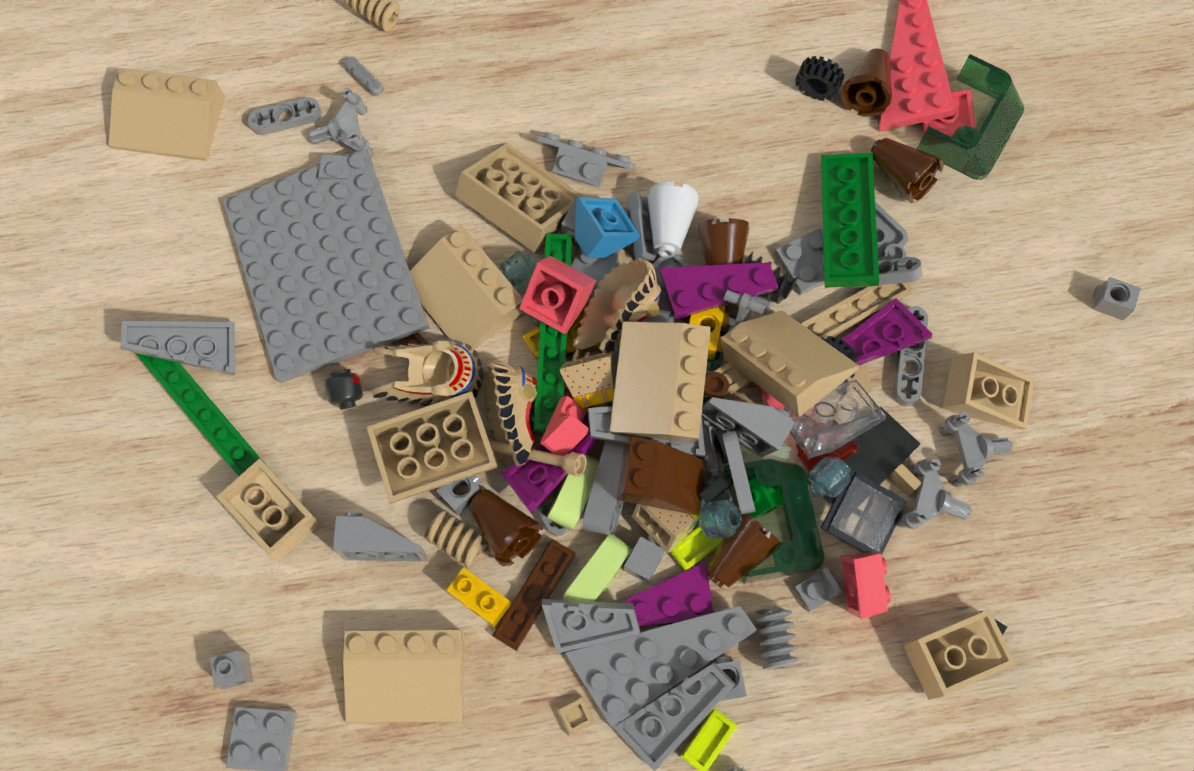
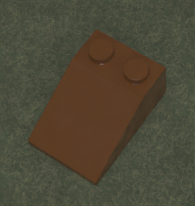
[617,436,706,516]

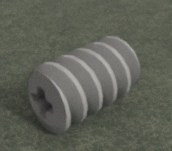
[755,608,799,670]

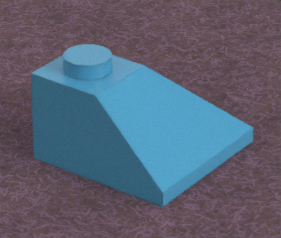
[575,197,641,258]

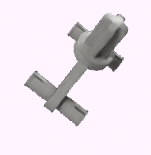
[309,88,374,157]
[724,290,772,332]
[938,412,1013,488]
[897,458,972,529]

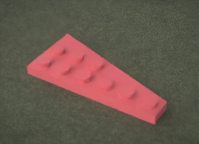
[880,0,956,132]

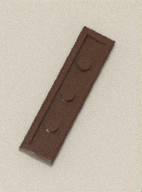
[492,539,576,652]

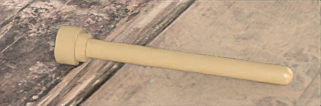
[488,439,587,477]

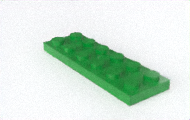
[821,153,879,288]

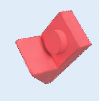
[540,396,590,456]

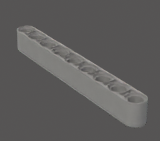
[583,309,674,536]

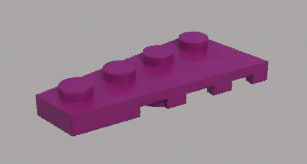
[660,262,778,320]
[501,410,599,513]

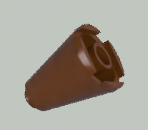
[841,48,892,117]
[871,138,944,203]
[698,218,750,265]
[469,490,543,567]
[707,509,783,588]

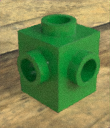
[747,473,786,519]

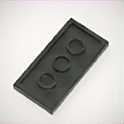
[805,406,921,520]

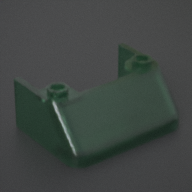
[917,54,1024,180]
[722,459,824,584]

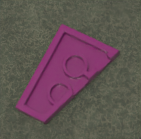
[842,298,932,365]
[626,562,713,628]

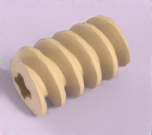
[346,0,400,32]
[424,510,487,569]

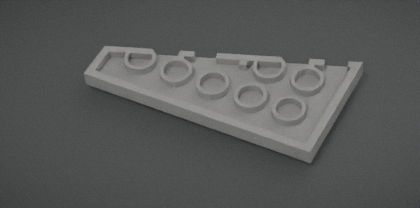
[565,606,757,728]

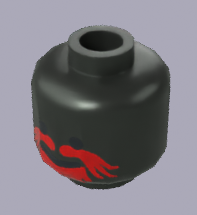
[325,369,363,410]

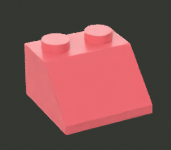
[519,256,596,334]
[840,551,891,619]

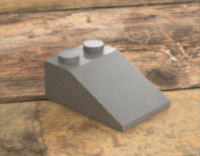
[701,397,796,458]
[333,512,428,562]

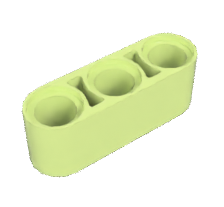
[546,454,600,531]
[563,534,633,602]

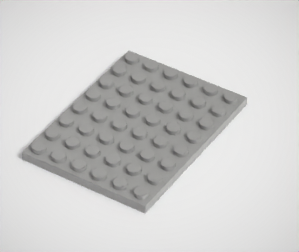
[223,148,430,384]

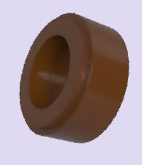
[703,372,729,400]

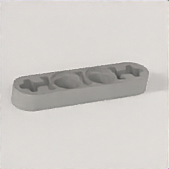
[894,306,928,406]

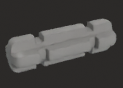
[344,57,384,96]

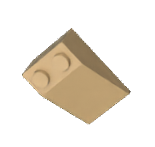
[943,352,1035,430]
[216,458,321,563]
[903,609,1016,700]

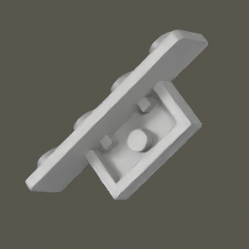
[536,132,636,187]

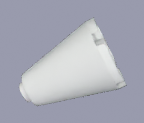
[647,181,699,258]

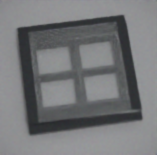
[820,469,907,556]

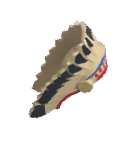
[573,258,661,353]
[373,340,484,406]
[483,362,537,468]

